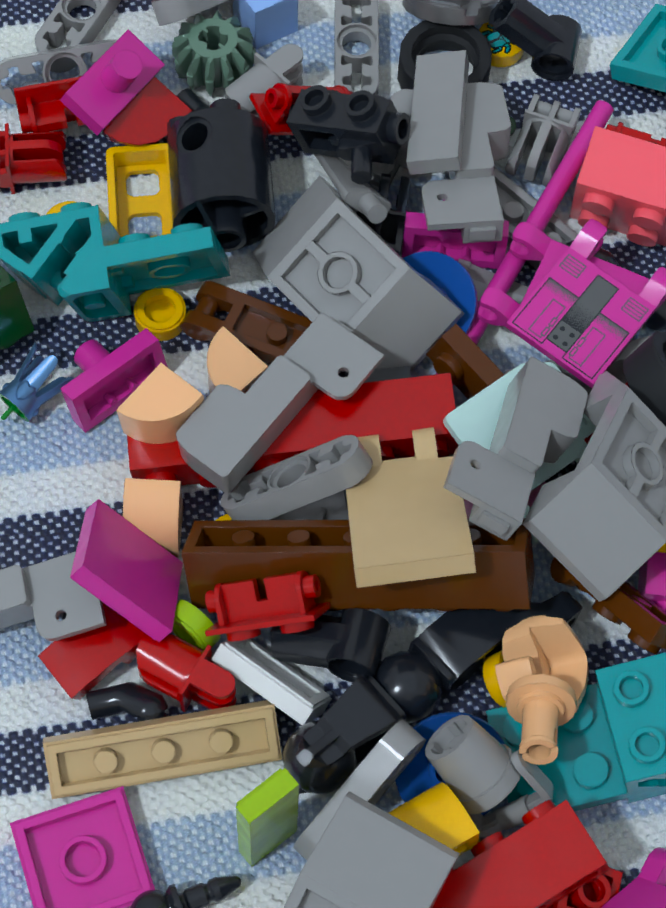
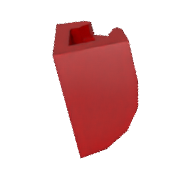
[102,76,192,147]

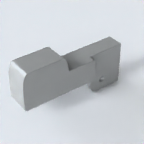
[421,82,511,243]
[176,312,384,493]
[443,357,588,541]
[0,551,107,641]

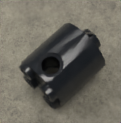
[167,98,276,252]

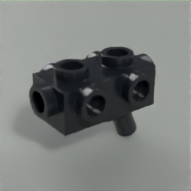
[286,85,411,184]

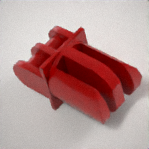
[0,123,67,194]
[136,634,236,712]

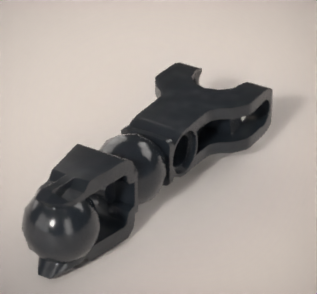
[282,591,583,794]

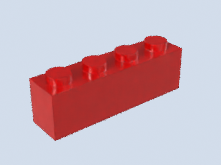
[432,799,609,908]

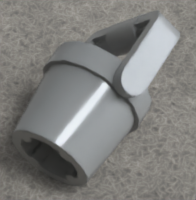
[425,715,554,837]

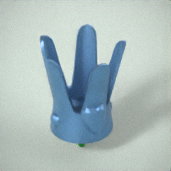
[0,343,74,422]

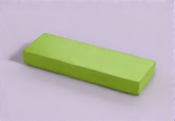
[236,768,299,867]

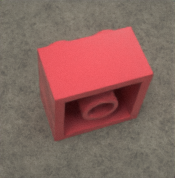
[569,126,666,247]

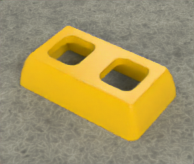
[106,143,173,237]

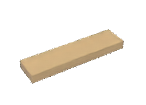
[43,700,283,799]

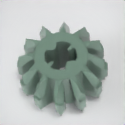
[172,9,256,97]

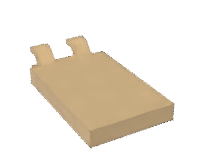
[346,427,476,588]

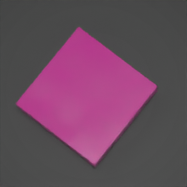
[70,499,183,642]
[10,786,155,908]

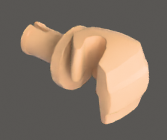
[495,615,589,765]

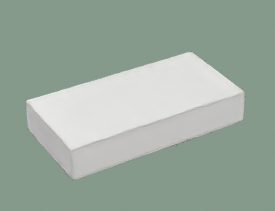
[211,638,332,725]

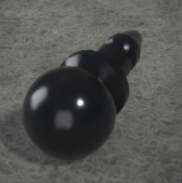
[130,876,241,908]

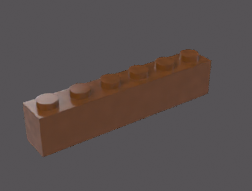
[181,518,535,612]

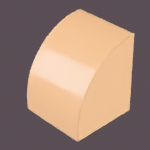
[207,326,268,393]
[116,363,204,444]
[123,478,183,558]

